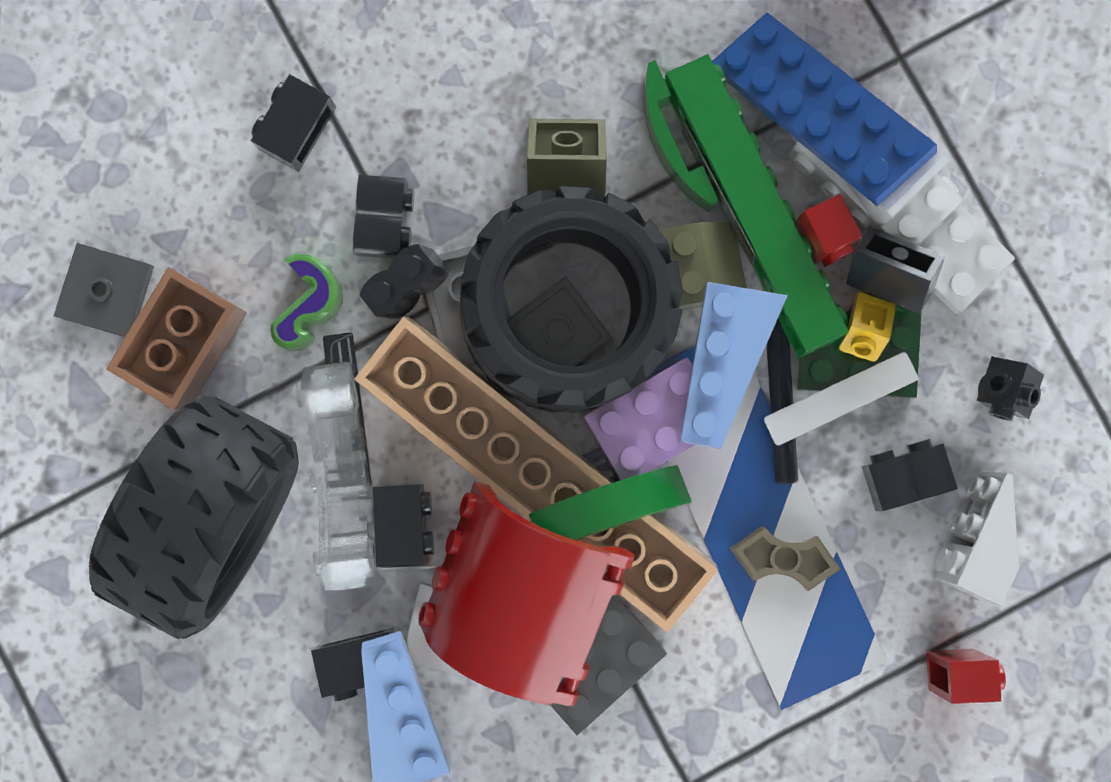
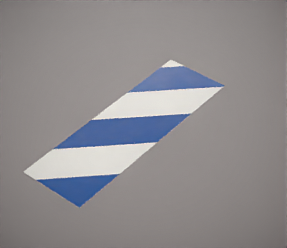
[644,346,888,710]

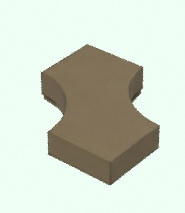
[730,526,840,591]

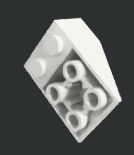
[934,472,1019,606]

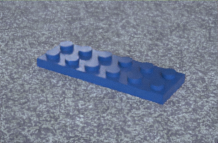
[712,12,937,206]

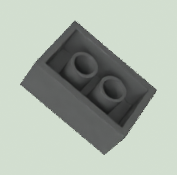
[551,595,667,736]

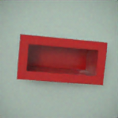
[794,193,862,268]
[926,649,1006,704]

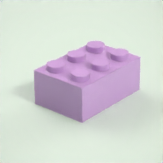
[582,357,694,481]

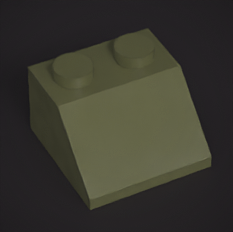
[527,119,607,197]
[660,222,747,311]

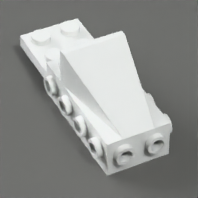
[788,137,1015,315]

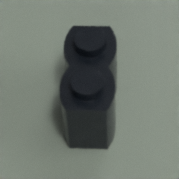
[353,175,414,259]
[359,244,450,319]
[861,439,958,511]

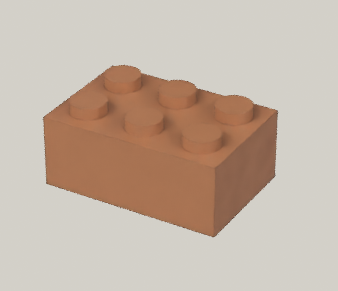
[106,267,248,410]

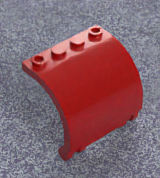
[418,481,635,706]

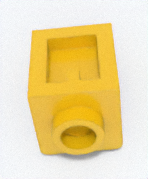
[839,292,896,362]

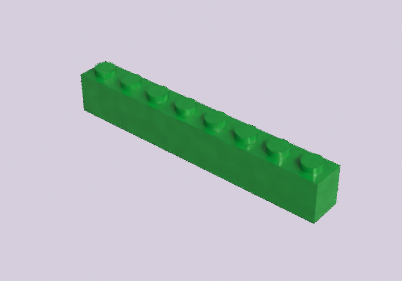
[664,54,849,359]

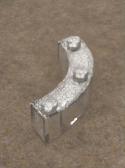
[295,362,375,592]

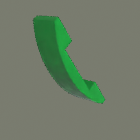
[643,60,719,212]
[529,465,692,541]

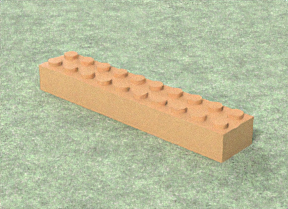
[354,316,718,632]

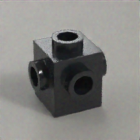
[977,356,1044,421]

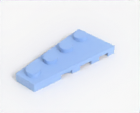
[680,282,788,449]
[361,631,450,782]

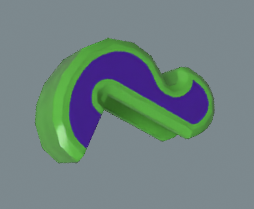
[270,254,343,351]

